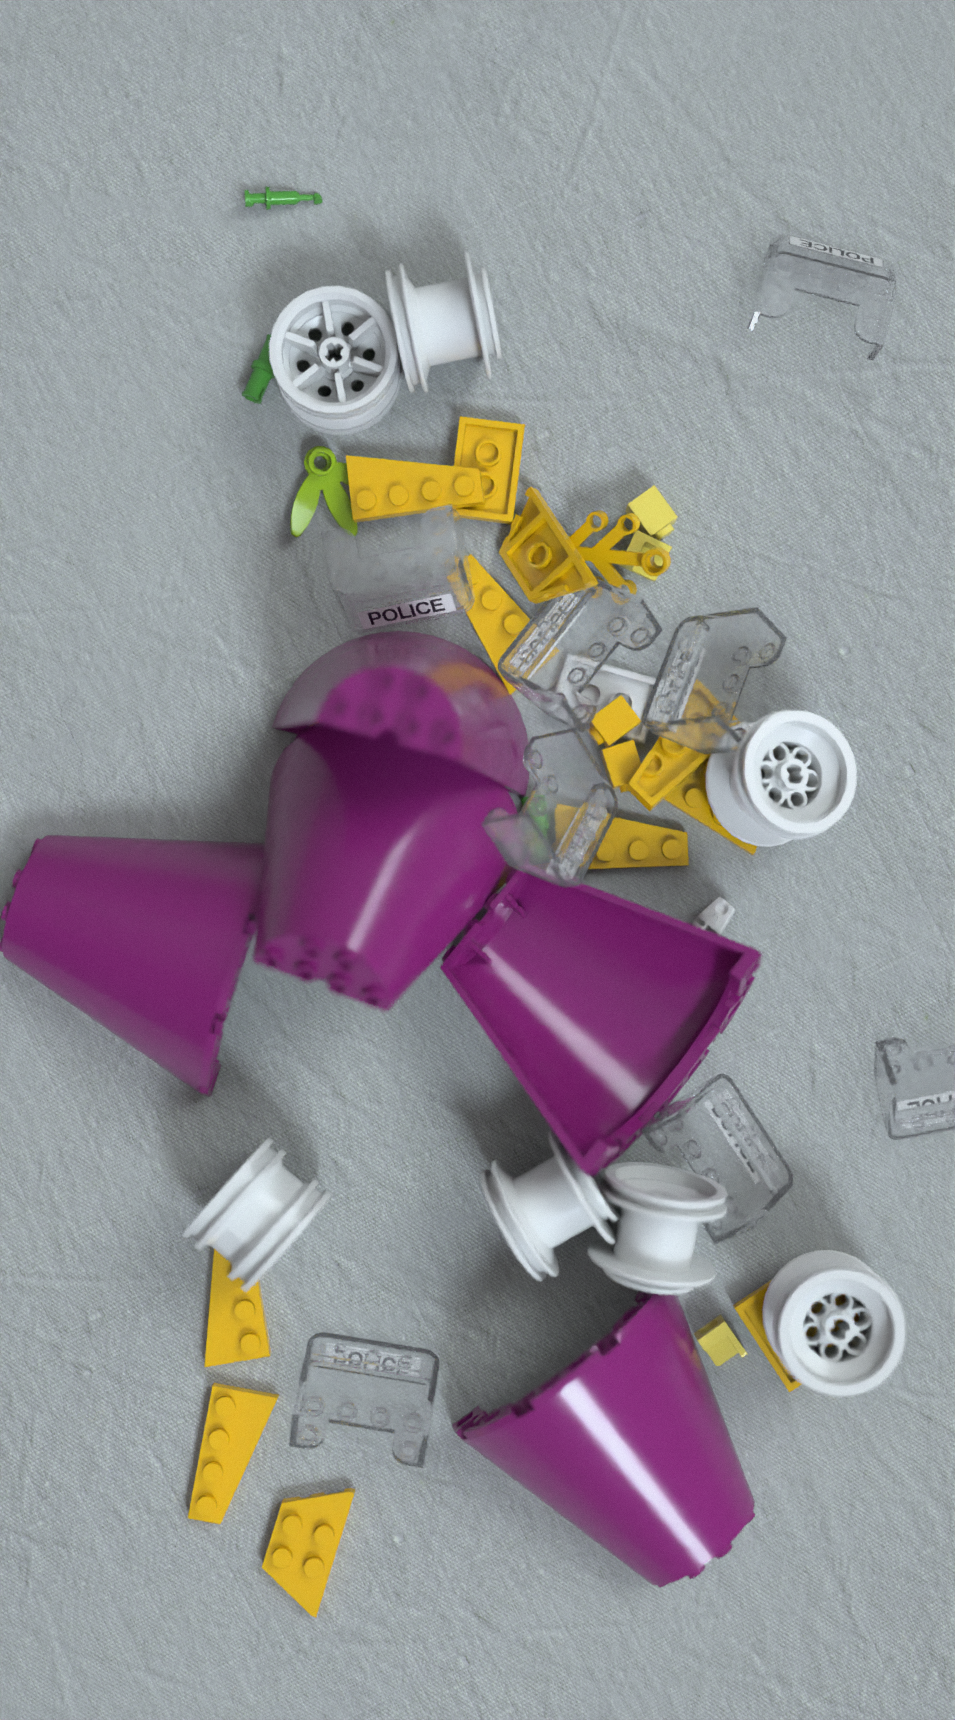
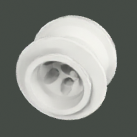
[386,250,502,393]
[706,710,856,847]
[480,1128,620,1281]
[588,1162,728,1294]
[762,1250,905,1396]

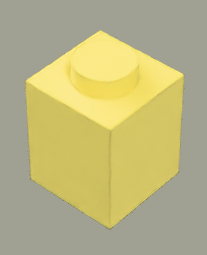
[625,485,678,541]

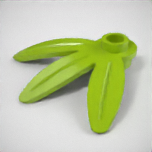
[290,446,358,537]

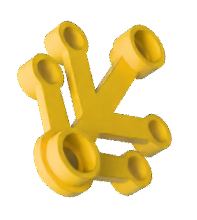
[568,510,671,601]

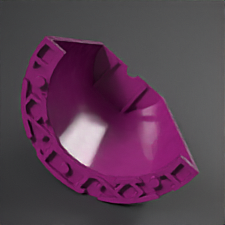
[272,631,530,797]
[253,723,523,1012]
[0,835,264,1097]
[440,862,762,1176]
[452,1290,755,1587]

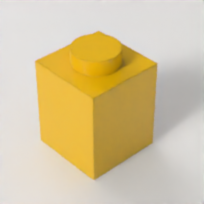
[587,695,641,748]
[600,739,641,793]

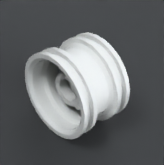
[269,286,401,435]
[182,1137,332,1293]

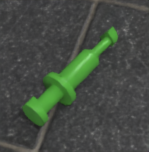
[244,187,323,210]

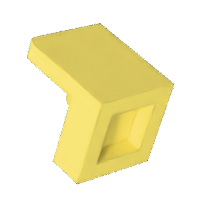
[620,530,672,581]
[694,1314,747,1366]

